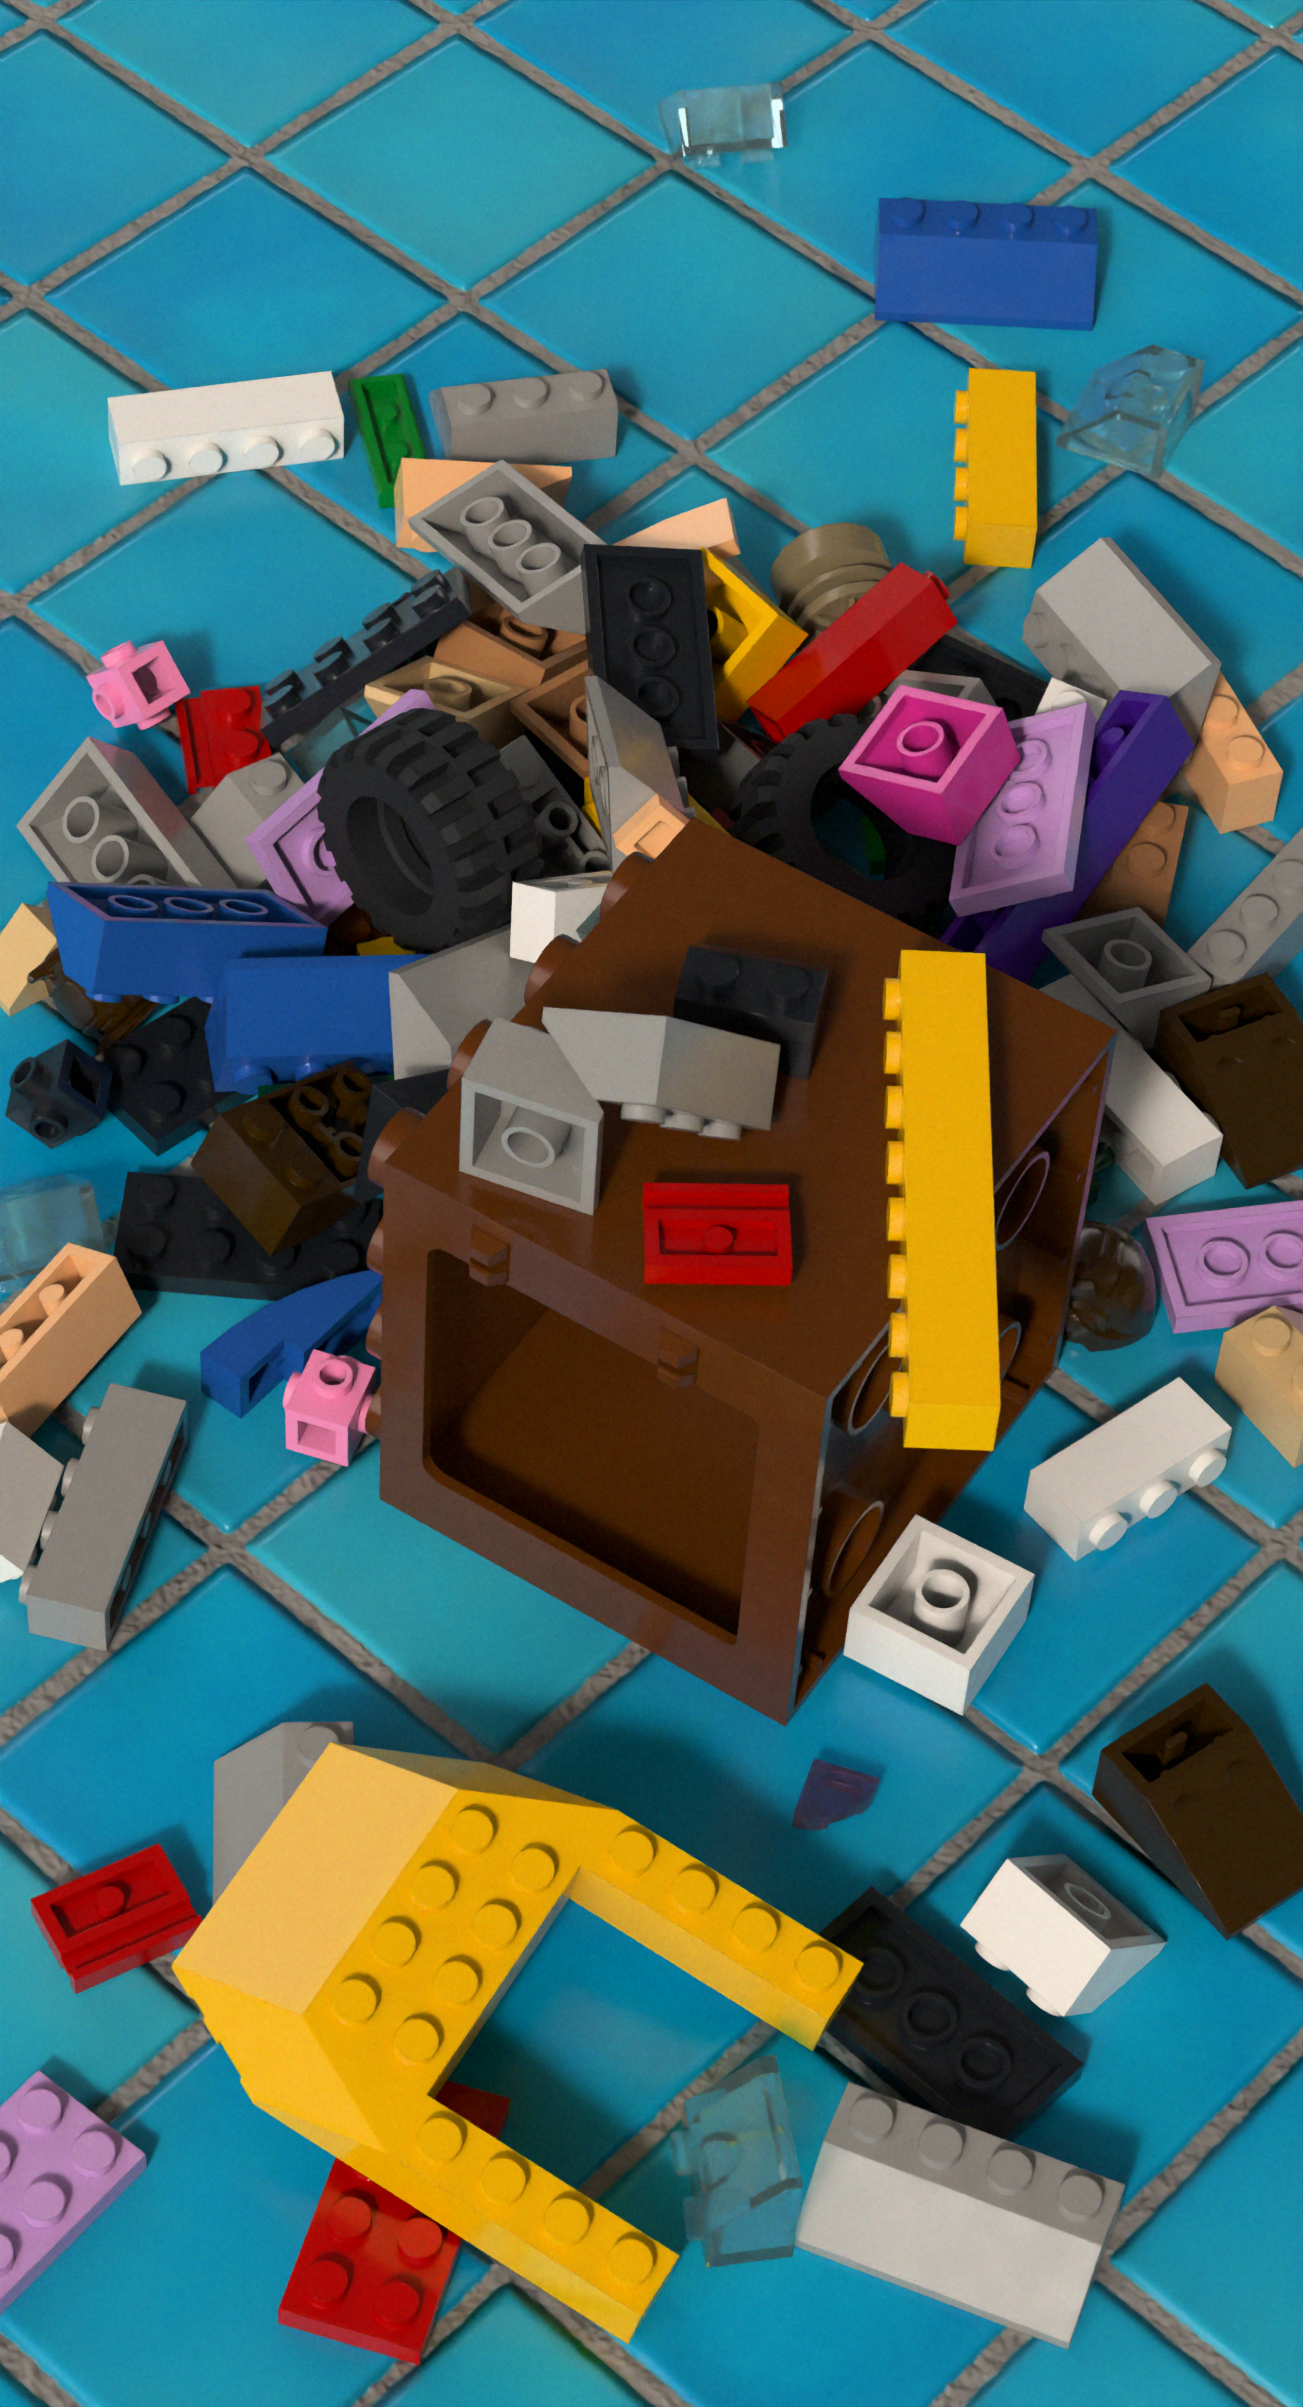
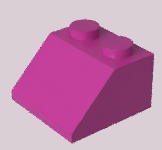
[838,685,1020,846]

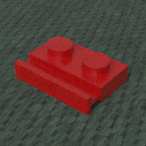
[174,686,271,795]
[642,1182,793,1286]
[30,1843,203,1995]

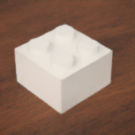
[843,1514,1035,1716]

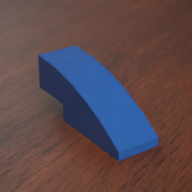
[200,1270,383,1419]

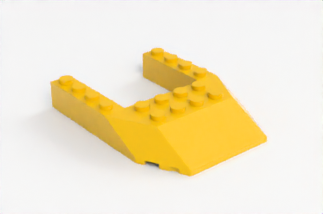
[171,1742,864,2344]

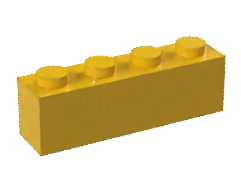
[953,368,1037,569]

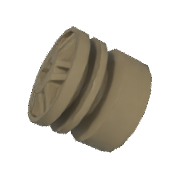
[769,522,893,655]

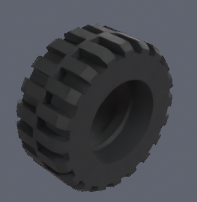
[317,708,544,954]
[726,714,957,930]

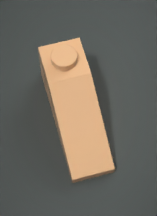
[394,458,572,552]

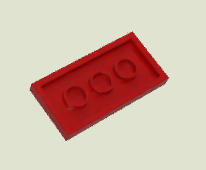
[278,2080,511,2365]

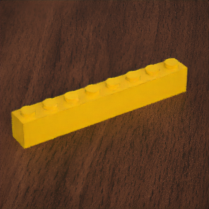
[882,950,1001,1451]

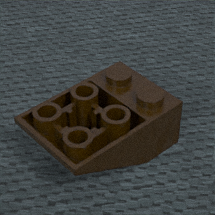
[1151,972,1303,1190]
[190,1059,373,1256]
[1092,1682,1303,1941]

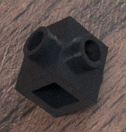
[5,1039,113,1149]

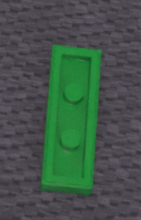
[348,373,427,509]

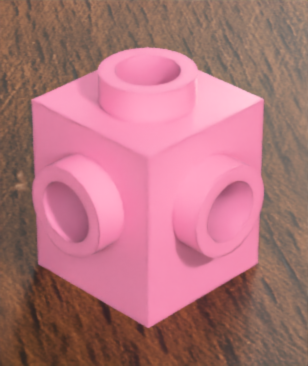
[86,640,191,730]
[283,1349,376,1467]

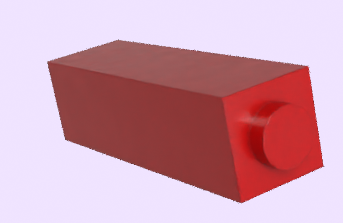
[745,562,958,745]

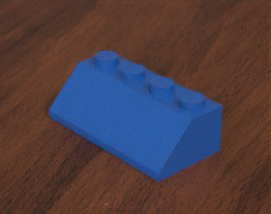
[873,198,1098,331]
[46,881,328,1004]
[204,954,432,1095]

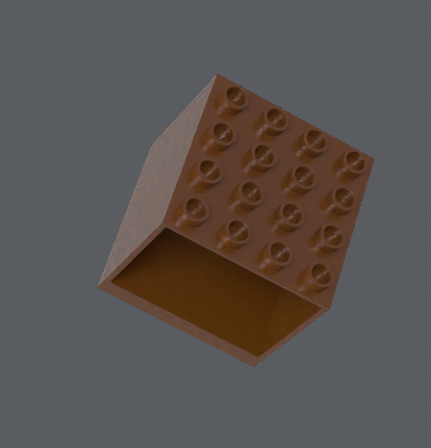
[365,817,1118,1727]

